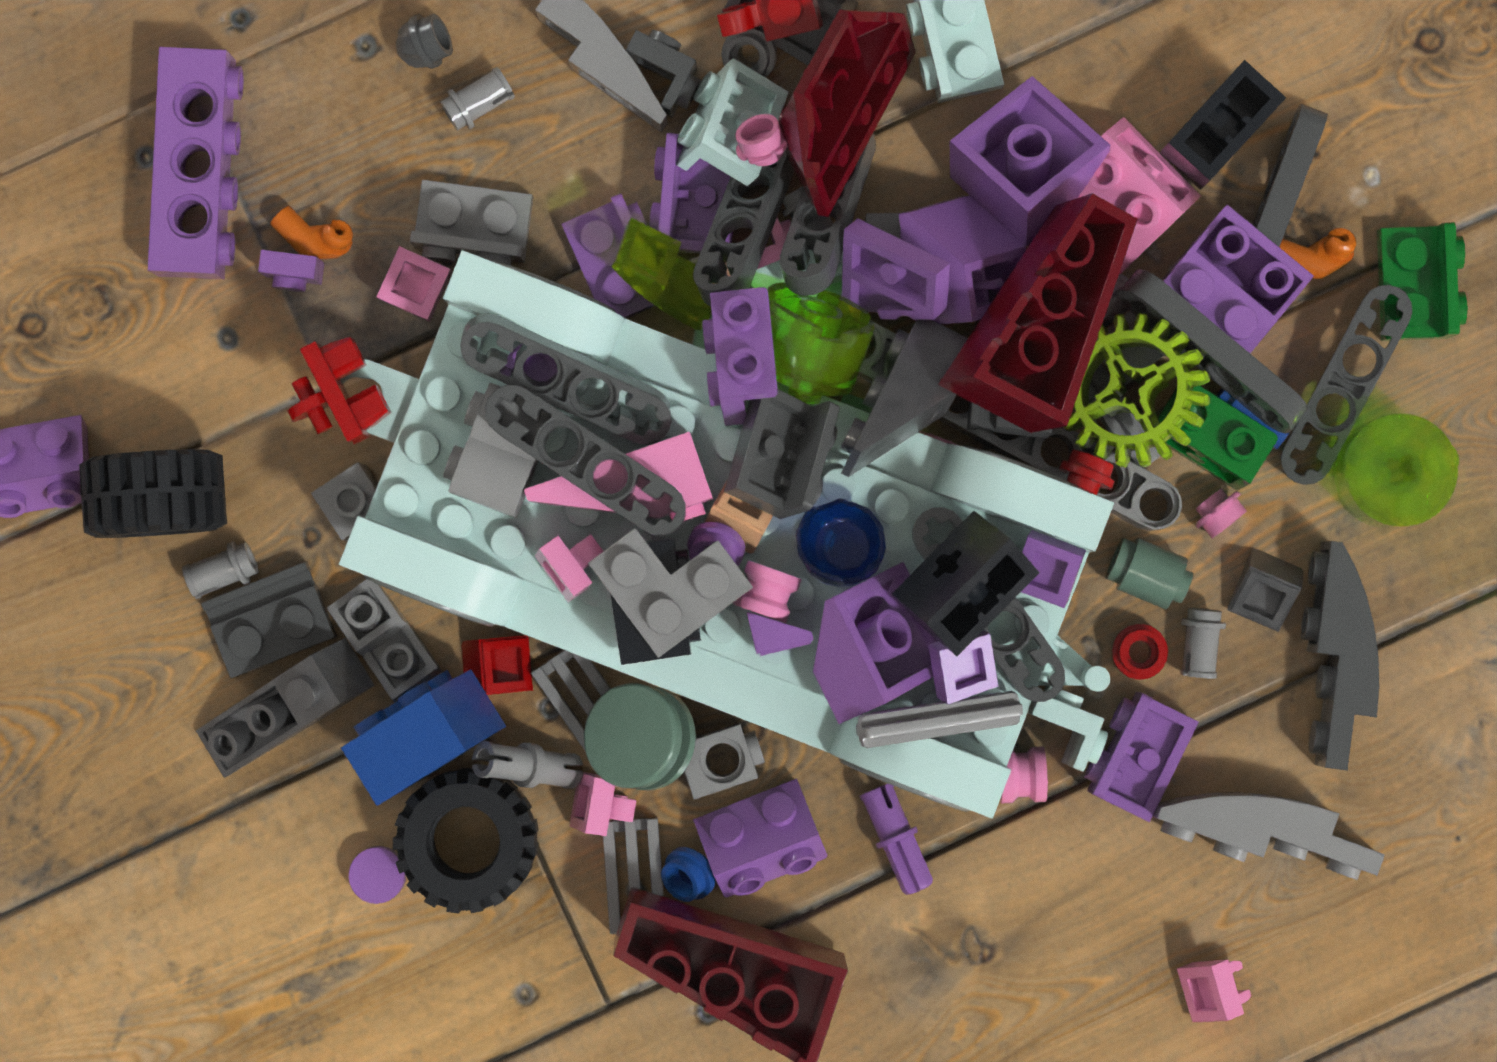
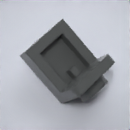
[626,30,701,118]

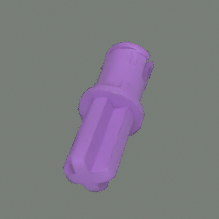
[859,783,933,895]

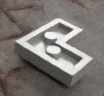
[588,528,753,658]

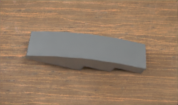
[535,0,668,133]

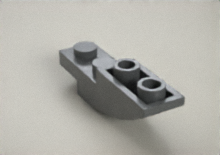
[1301,541,1379,771]

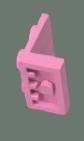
[1078,117,1201,274]

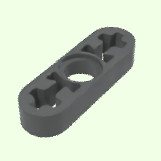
[1252,104,1328,247]

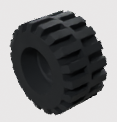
[79,449,227,538]
[393,768,539,914]

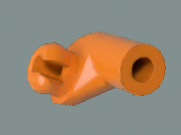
[270,205,353,260]
[1279,228,1356,279]

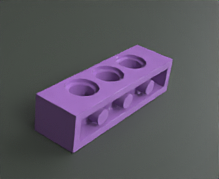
[148,47,244,280]

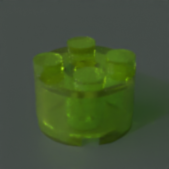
[767,282,875,404]
[1333,414,1459,528]

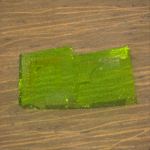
[611,218,718,331]

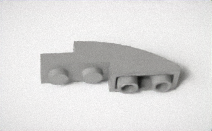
[1153,792,1385,880]

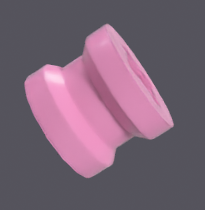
[733,561,802,623]
[1000,746,1048,803]

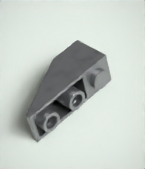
[840,320,968,477]
[196,638,375,778]

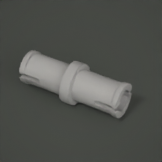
[472,741,583,789]

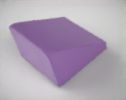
[747,612,813,656]

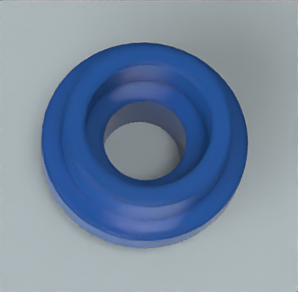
[661,847,715,902]

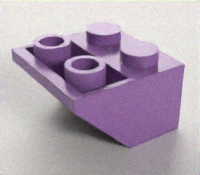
[899,196,1026,324]
[1162,205,1314,353]

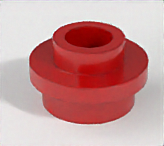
[1058,450,1115,496]
[1111,624,1168,680]

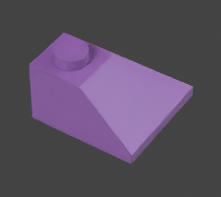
[813,562,938,724]

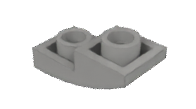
[327,579,443,702]

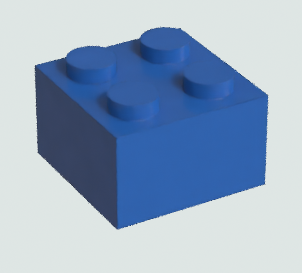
[341,670,506,806]

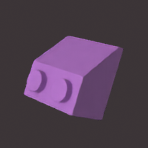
[950,76,1110,246]

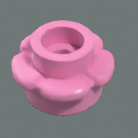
[735,114,788,166]
[1196,488,1247,539]

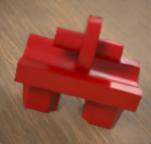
[287,337,392,445]

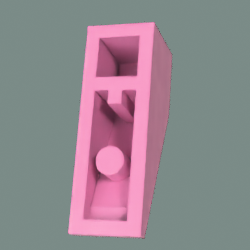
[524,432,713,522]

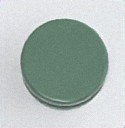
[584,683,696,791]

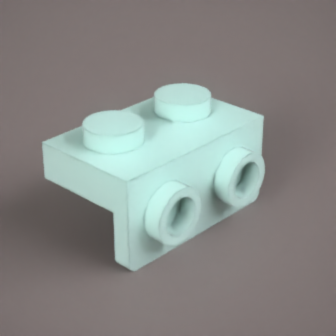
[1028,686,1108,772]

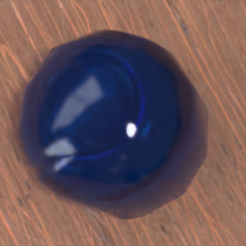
[795,498,886,587]

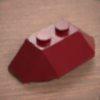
[778,9,916,217]

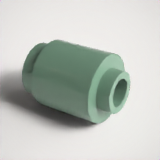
[1106,538,1194,610]

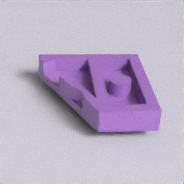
[841,218,950,320]

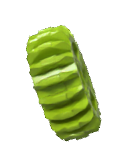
[1064,313,1210,468]

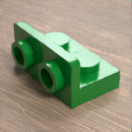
[1377,222,1468,341]
[1156,386,1278,491]

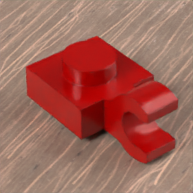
[717,0,824,42]

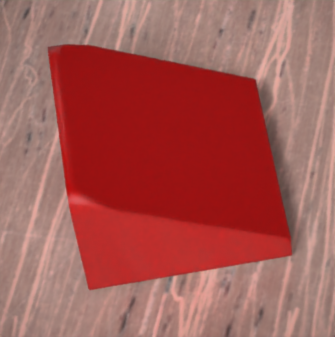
[461,635,533,695]

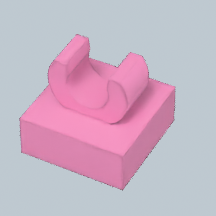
[377,246,453,322]
[535,534,603,602]
[569,772,636,836]
[1177,960,1251,1022]

